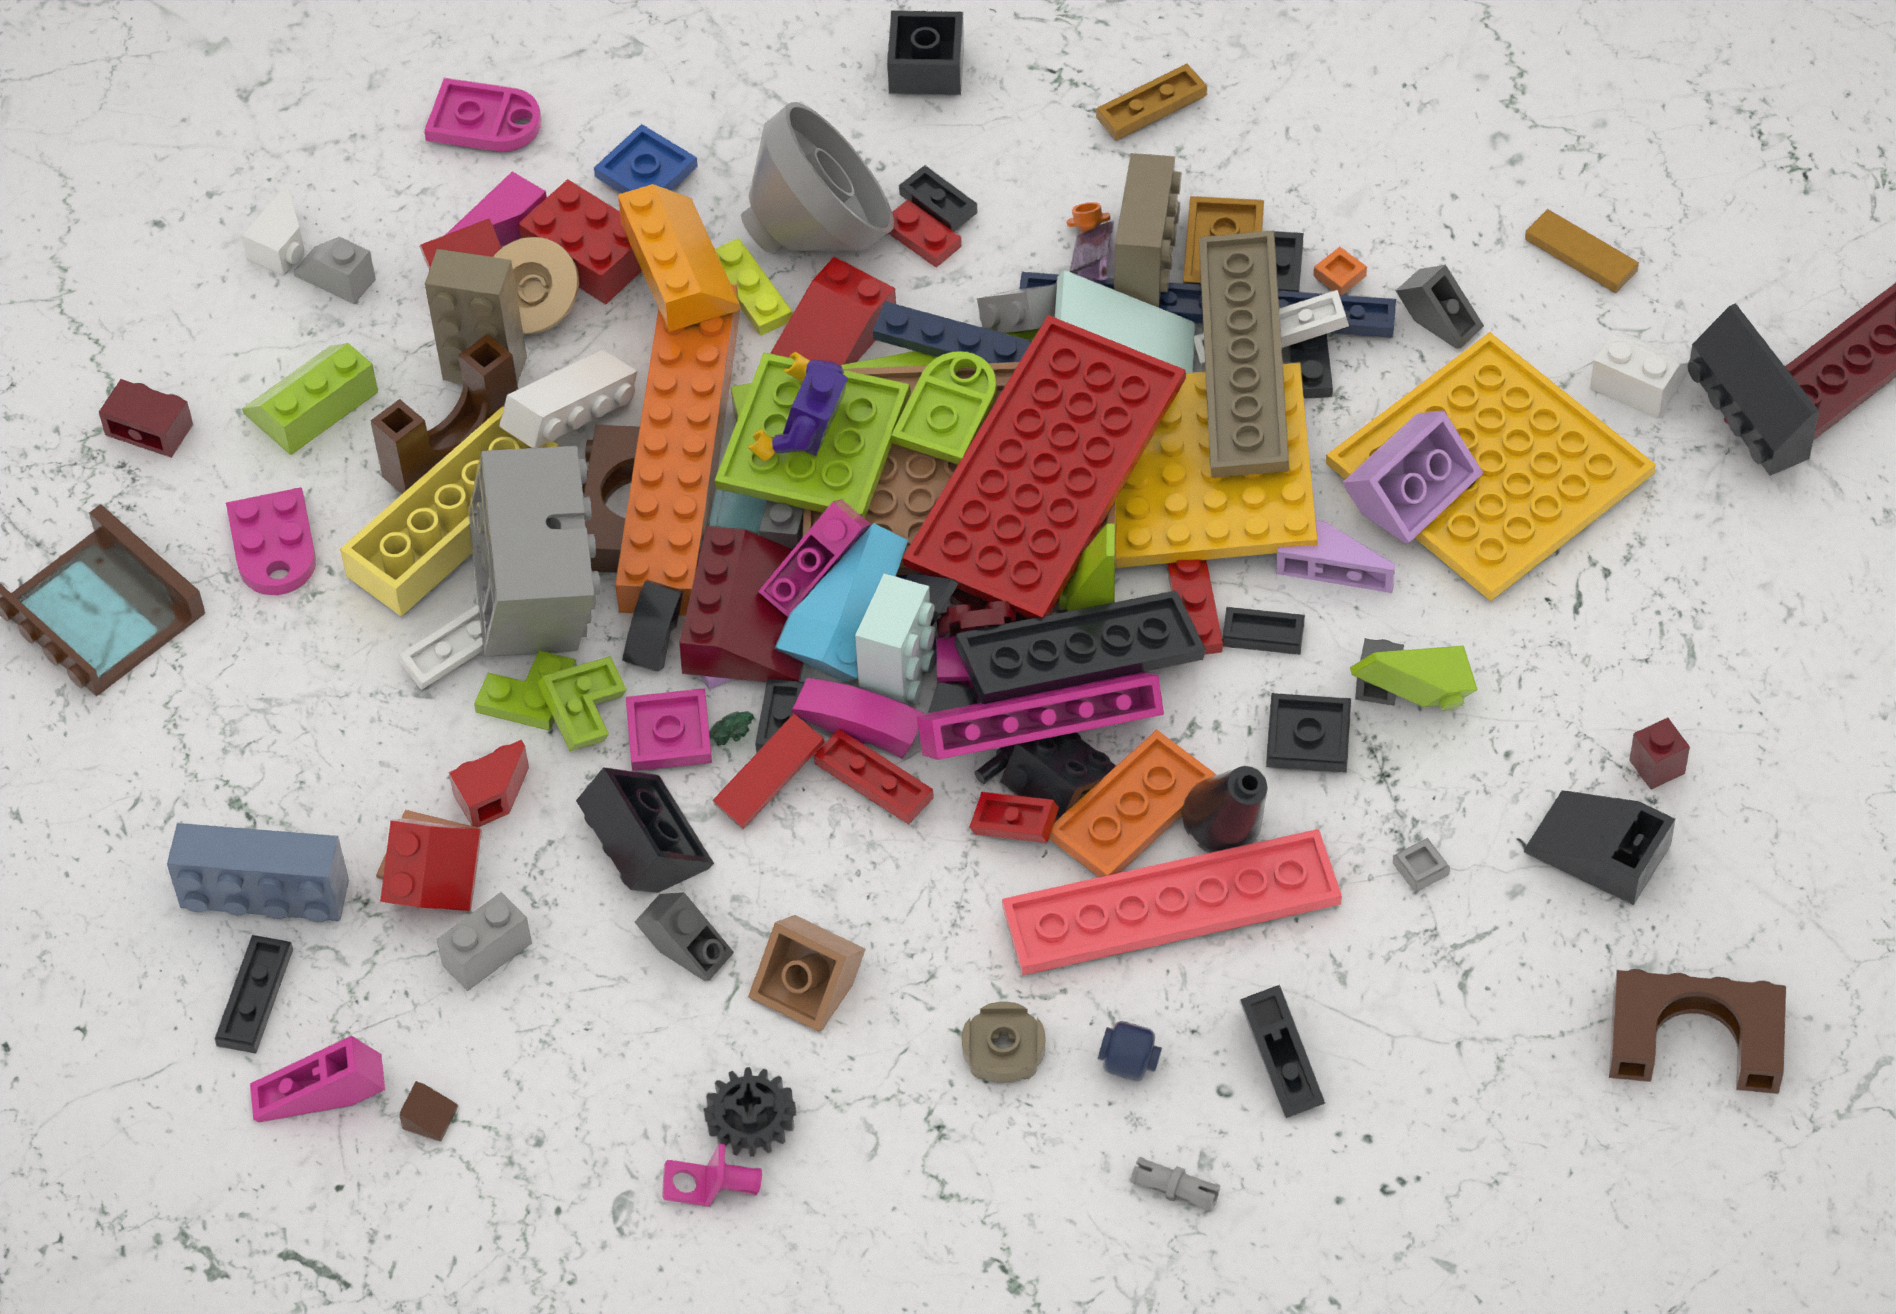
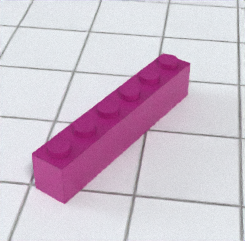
[917,672,1164,760]

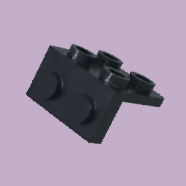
[1000,732,1116,823]

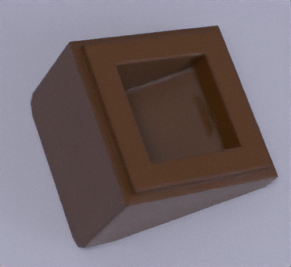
[399,1081,458,1142]

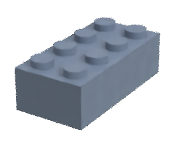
[167,823,349,922]

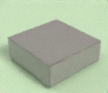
[1393,838,1450,892]

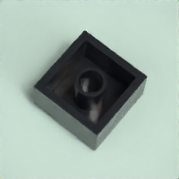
[887,10,964,95]

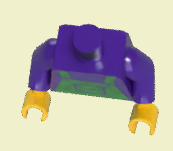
[747,352,848,461]

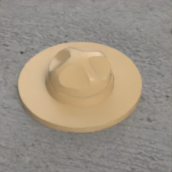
[493,237,579,335]

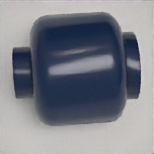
[1097,1021,1162,1081]

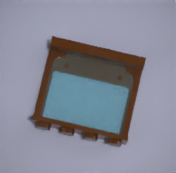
[0,504,206,697]

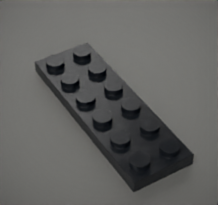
[954,590,1206,704]

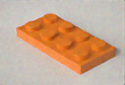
[1049,729,1217,877]

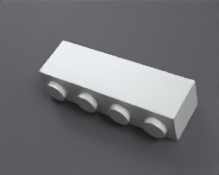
[499,349,637,448]

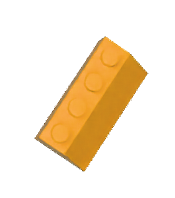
[618,184,741,332]

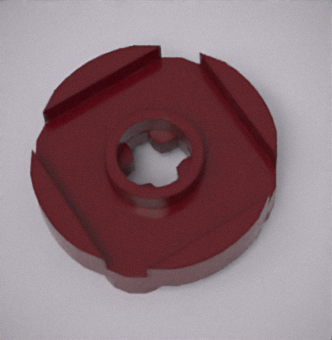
[936,601,1016,638]

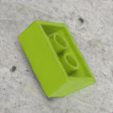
[242,343,378,455]

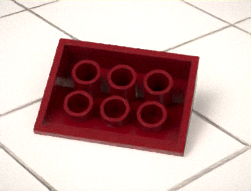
[679,526,804,682]

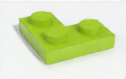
[474,650,577,731]
[537,656,627,751]

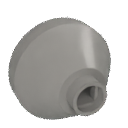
[741,102,894,254]

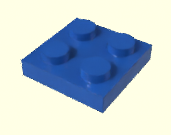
[594,124,698,194]

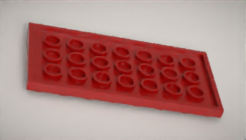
[902,315,1186,619]

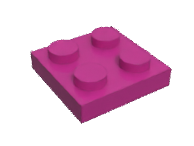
[626,688,712,771]

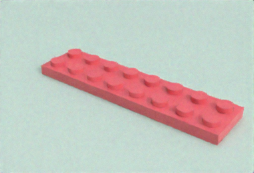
[1002,829,1342,976]

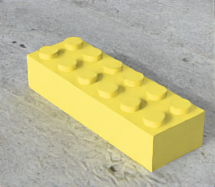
[340,406,559,617]

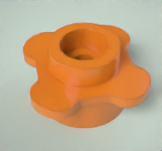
[1066,202,1111,233]

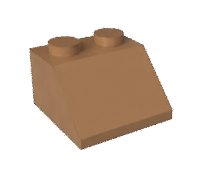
[748,915,866,1032]

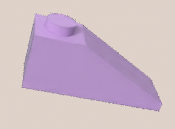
[1276,520,1395,593]

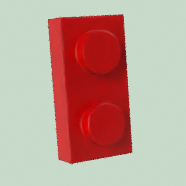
[888,199,962,268]
[969,792,1059,843]

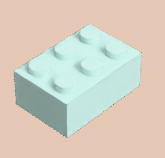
[855,574,937,706]

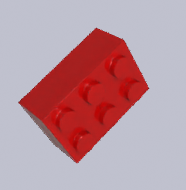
[518,179,642,305]

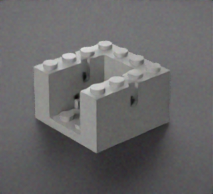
[468,446,600,657]

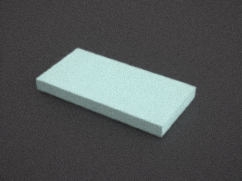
[1055,270,1195,373]

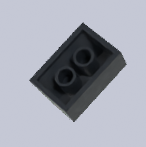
[576,767,714,893]

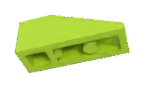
[1059,524,1115,612]
[1350,645,1478,710]

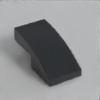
[622,580,684,672]

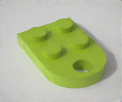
[891,351,997,465]

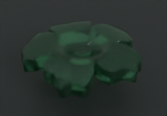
[709,711,755,746]

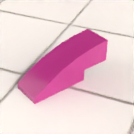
[791,678,925,759]

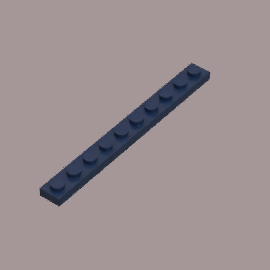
[1019,272,1396,338]

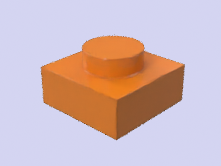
[1313,247,1367,295]

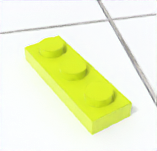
[715,238,793,336]

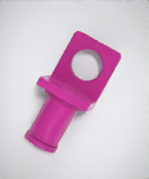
[662,1144,762,1207]

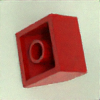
[380,818,482,911]

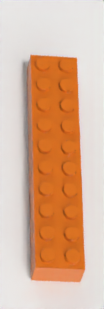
[615,285,740,616]

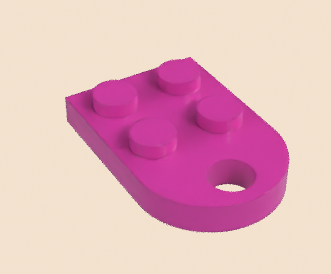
[424,78,541,152]
[226,487,316,595]

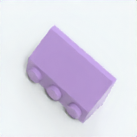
[1342,410,1483,543]

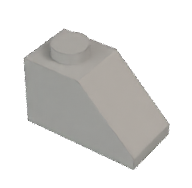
[293,237,376,304]

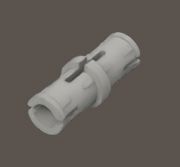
[1131,1157,1220,1211]

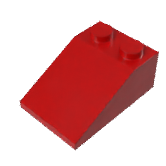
[770,256,896,365]

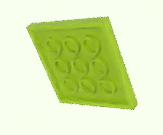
[715,352,911,518]

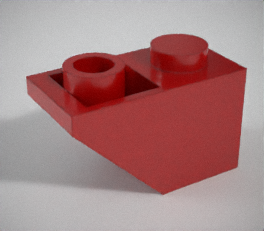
[449,739,529,828]

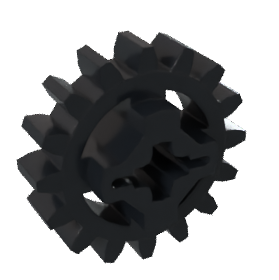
[704,1067,796,1157]

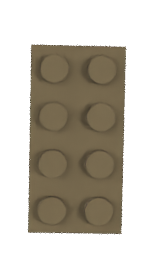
[1114,153,1181,307]
[425,249,527,384]

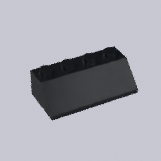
[1687,303,1819,476]

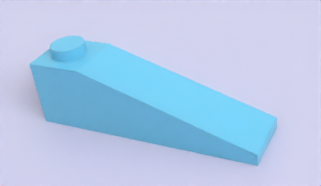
[774,523,908,682]

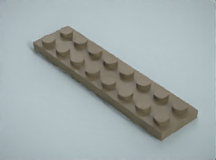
[1199,231,1290,478]

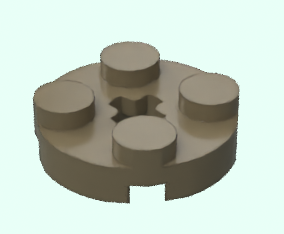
[961,1002,1046,1083]

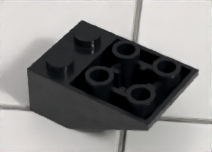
[1524,790,1676,905]

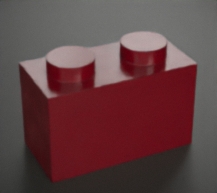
[99,379,193,458]

